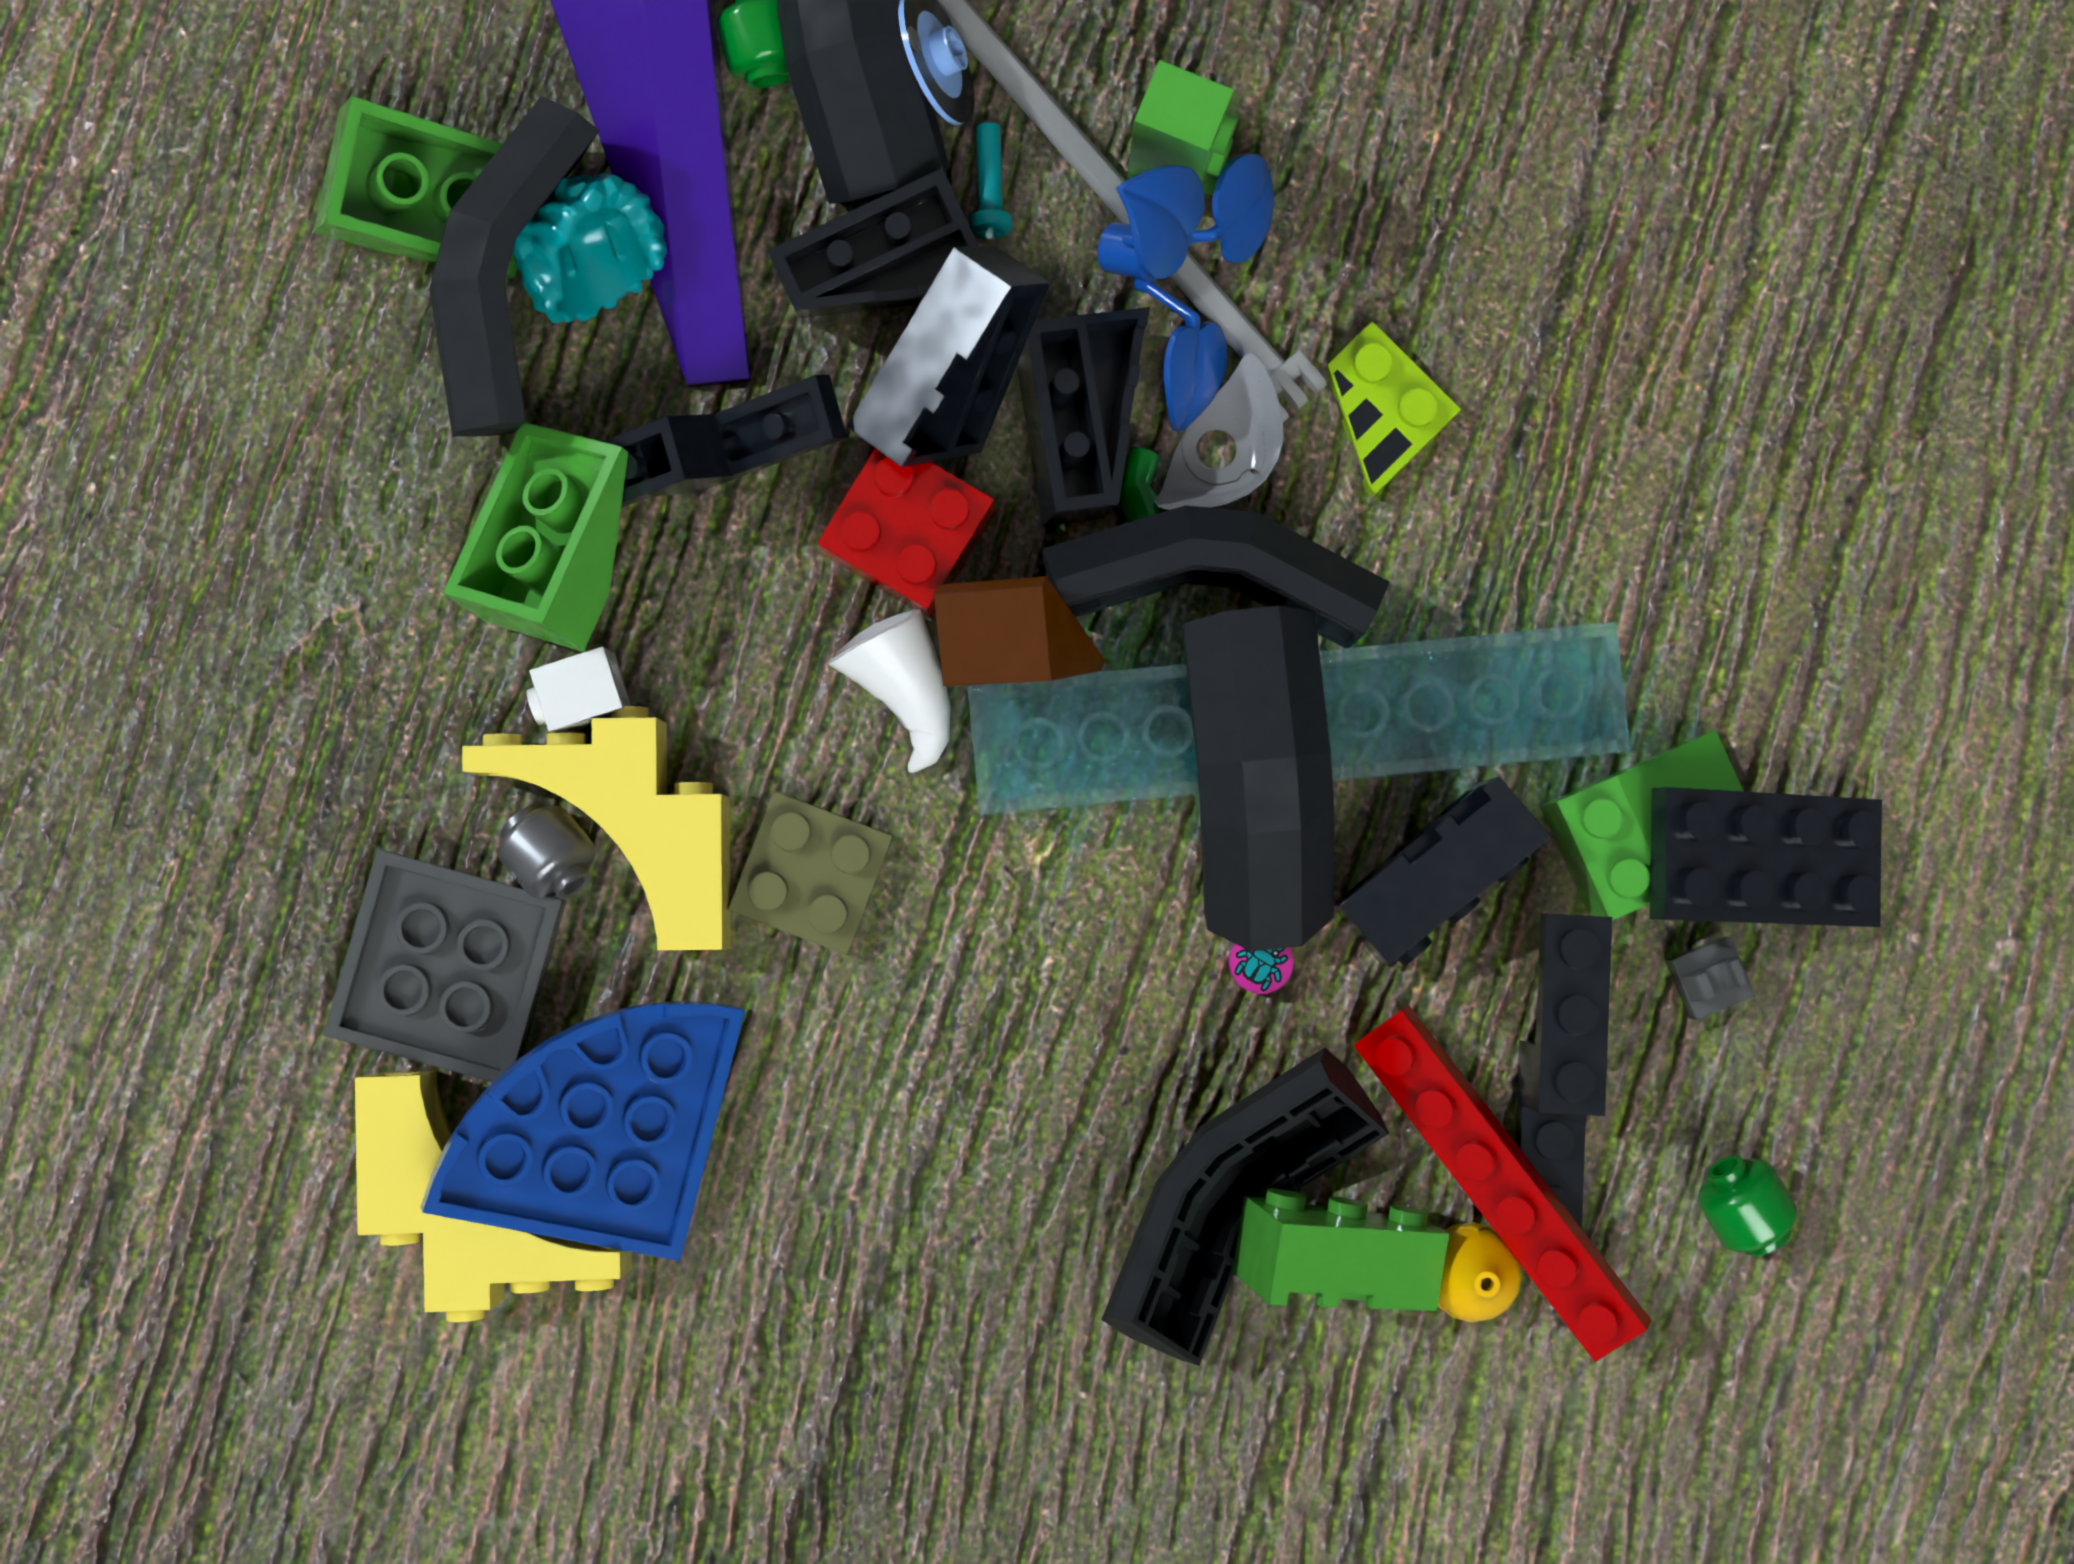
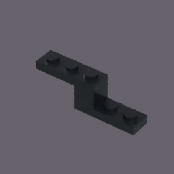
[602,375,848,508]
[1515,914,1612,1229]

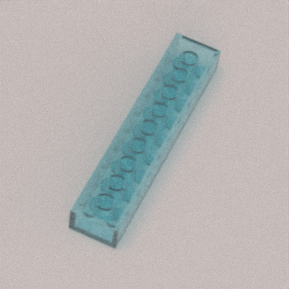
[967,622,1631,818]

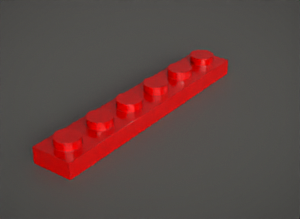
[1353,1004,1652,1362]

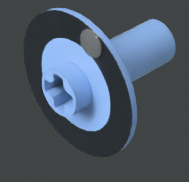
[898,0,975,125]

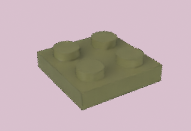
[728,791,894,955]

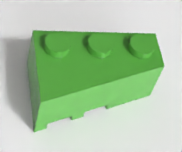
[1127,60,1241,197]
[1232,1188,1450,1311]

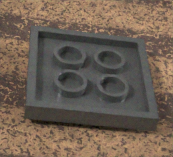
[323,849,567,1082]

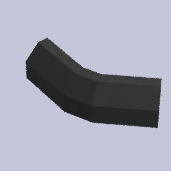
[778,0,951,204]
[429,96,599,437]
[1043,505,1389,649]
[1182,606,1334,951]
[1101,1048,1389,1366]

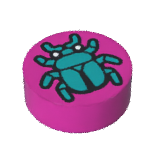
[1228,943,1294,994]

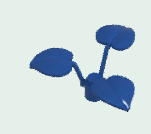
[1098,153,1274,432]

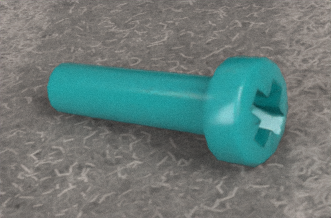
[969,122,1013,239]

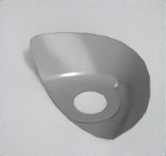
[1155,352,1284,510]

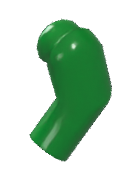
[1117,447,1168,523]

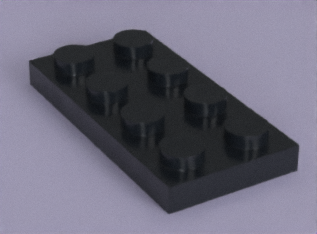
[1650,787,1882,927]

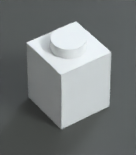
[526,646,631,733]

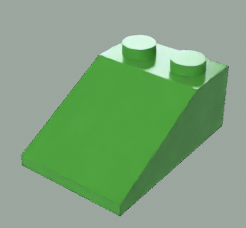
[313,96,517,279]
[443,422,628,652]
[1540,729,1744,921]

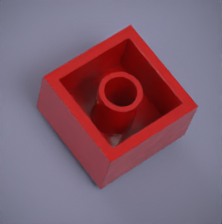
[817,448,996,619]

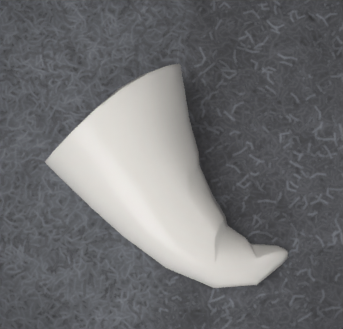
[828,609,951,773]

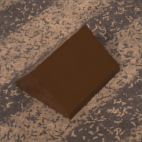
[934,576,1105,686]

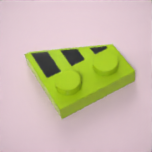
[1325,321,1461,498]

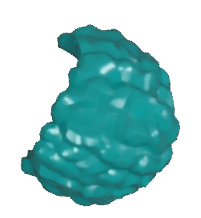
[513,173,667,323]

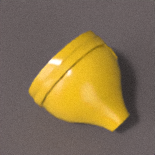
[1438,1222,1522,1322]

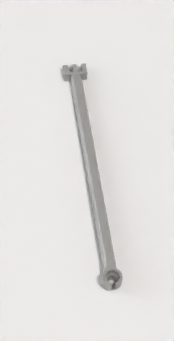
[937,0,1327,422]

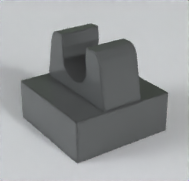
[1665,936,1755,1020]

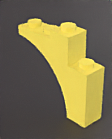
[462,706,731,950]
[355,1071,632,1322]

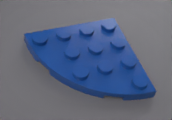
[420,1001,745,1261]

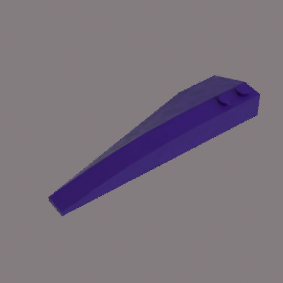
[550,0,751,388]

